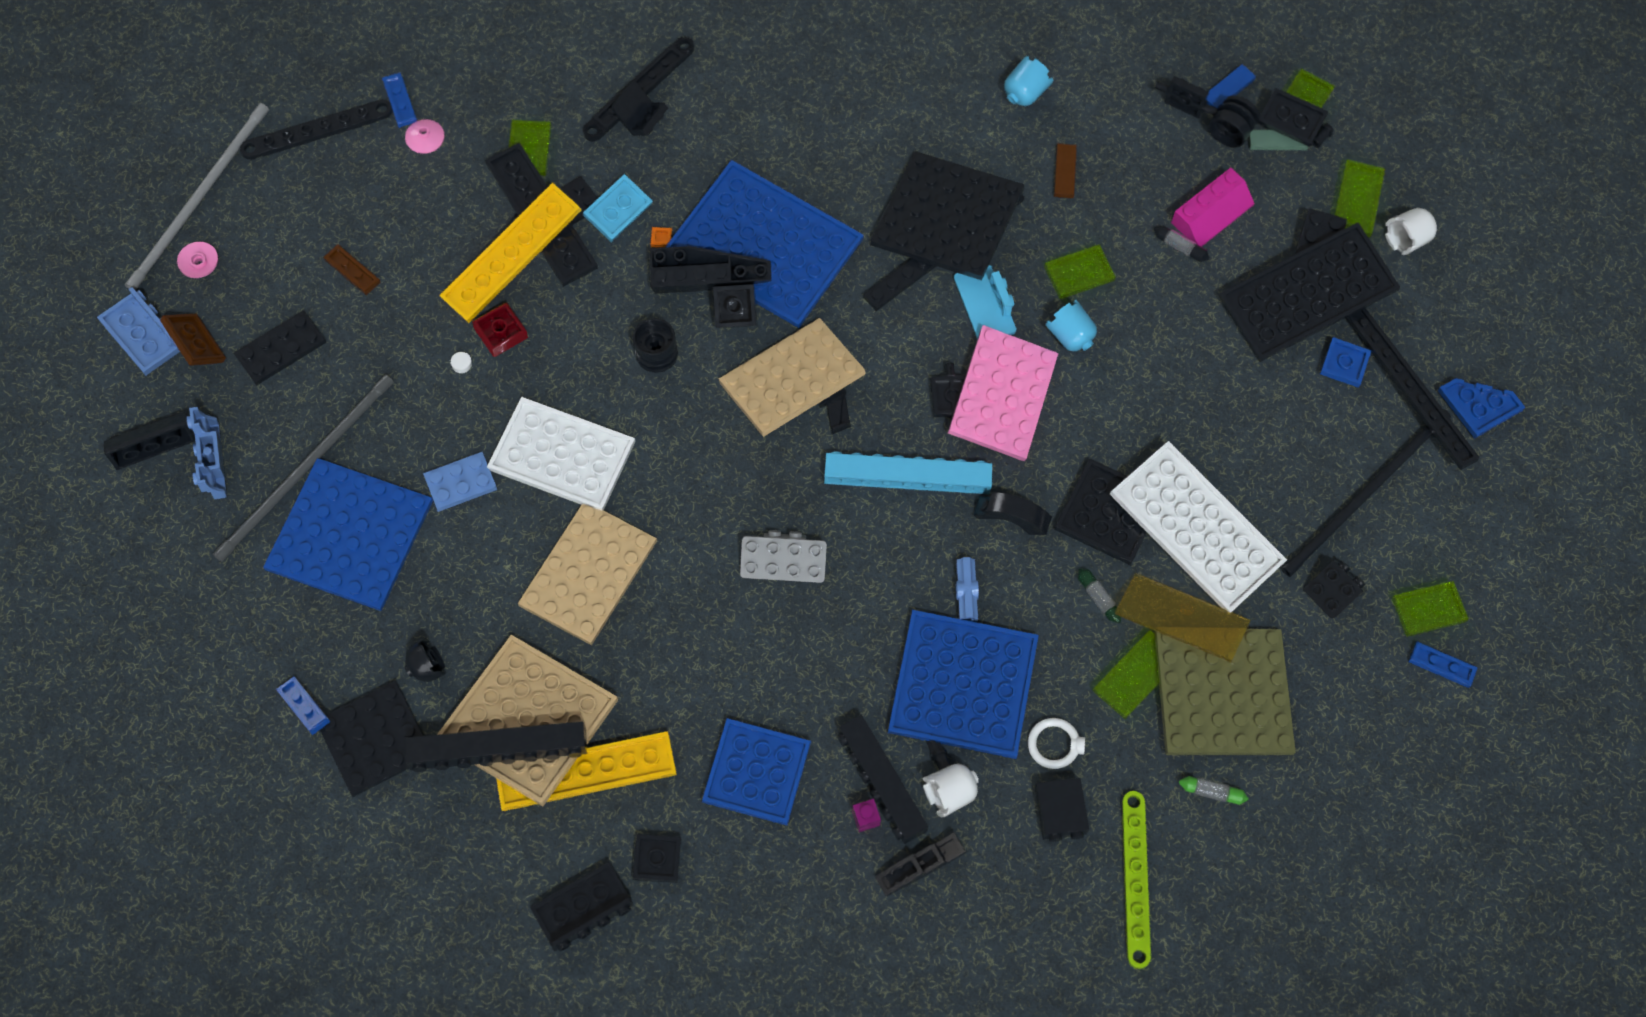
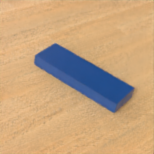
[1207,64,1256,110]
[382,72,417,127]
[1408,642,1478,688]
[276,676,330,735]

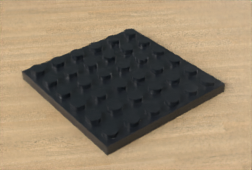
[870,151,1024,281]

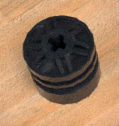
[1208,95,1260,148]
[633,318,678,373]

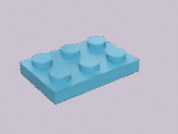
[583,174,653,242]

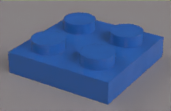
[1320,337,1372,388]

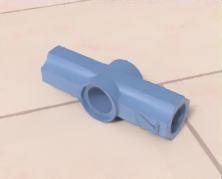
[956,557,979,622]

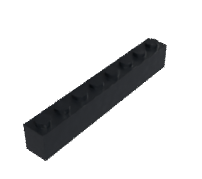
[406,721,587,772]

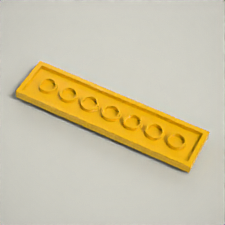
[439,183,582,323]
[496,731,677,811]

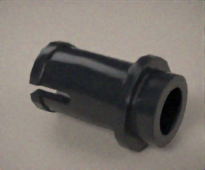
[1312,123,1334,148]

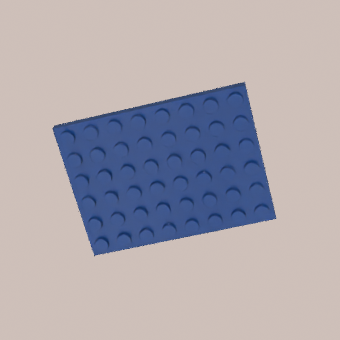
[665,160,864,328]

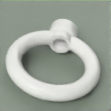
[1028,718,1085,769]

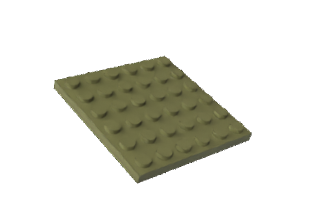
[1154,628,1296,755]

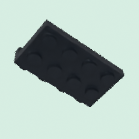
[530,862,634,952]

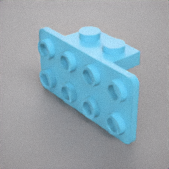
[954,265,1016,339]

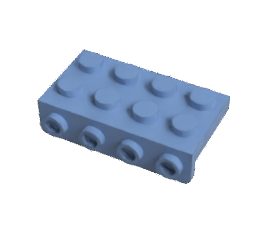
[97,287,180,376]

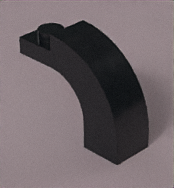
[974,492,1052,535]

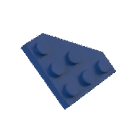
[1438,378,1525,439]

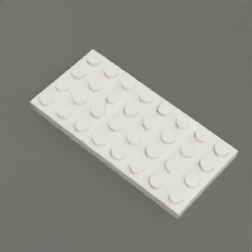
[1110,441,1287,615]

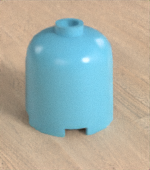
[1004,56,1053,106]
[1046,300,1097,352]

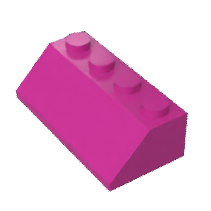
[1171,168,1255,247]

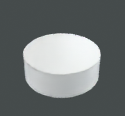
[451,352,472,373]

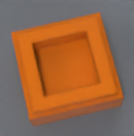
[651,227,672,248]

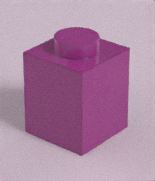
[852,799,881,832]

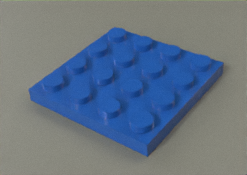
[702,718,811,826]

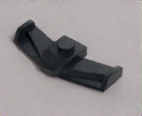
[818,388,851,434]

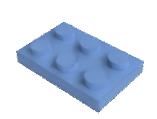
[423,452,497,512]

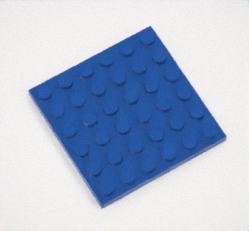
[263,458,433,611]
[888,610,1039,759]

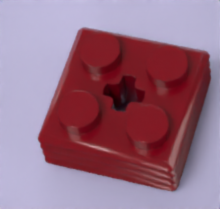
[472,303,528,357]

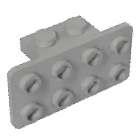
[740,530,827,583]

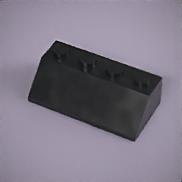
[104,412,195,470]

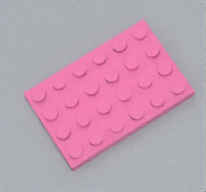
[948,325,1058,461]

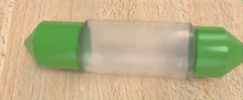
[1179,776,1248,805]

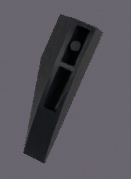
[650,246,772,294]

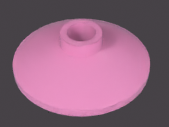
[405,119,444,154]
[177,242,218,278]

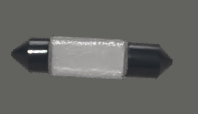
[1154,226,1209,262]

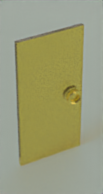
[1115,573,1250,663]

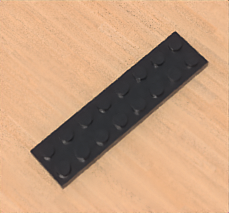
[485,143,598,287]

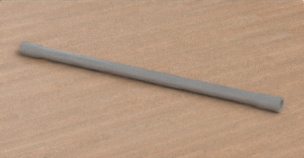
[125,103,269,291]

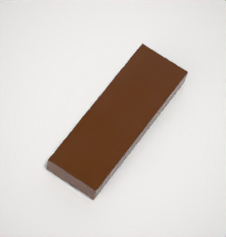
[1054,143,1077,199]
[323,244,381,295]

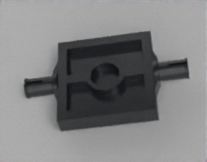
[1155,76,1217,119]
[930,363,966,421]

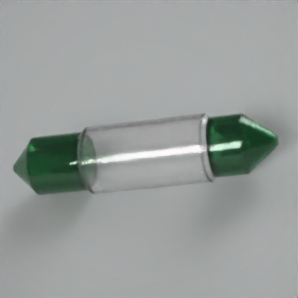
[1077,569,1121,623]

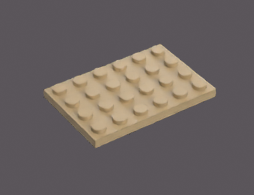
[719,318,866,437]
[518,504,657,645]

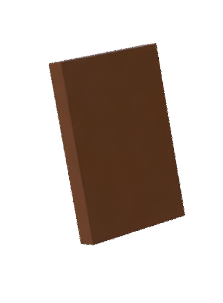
[160,313,226,366]

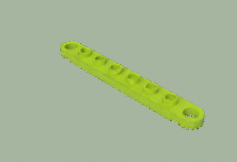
[1122,791,1151,969]

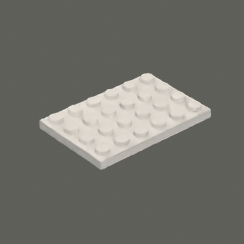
[487,397,636,511]

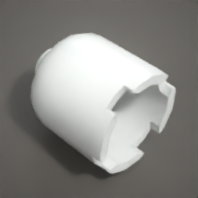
[1385,208,1437,255]
[923,764,979,817]

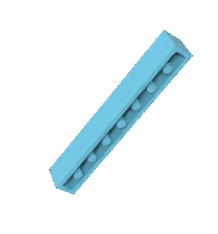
[824,452,992,494]

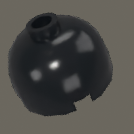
[405,637,446,682]

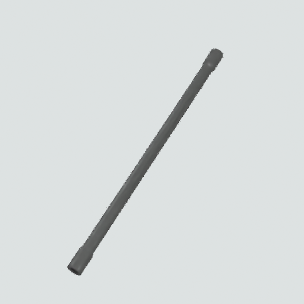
[212,374,394,562]

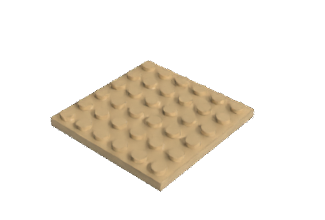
[437,635,618,806]

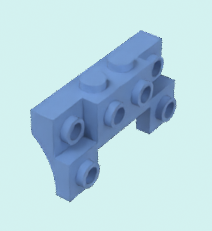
[187,407,227,499]

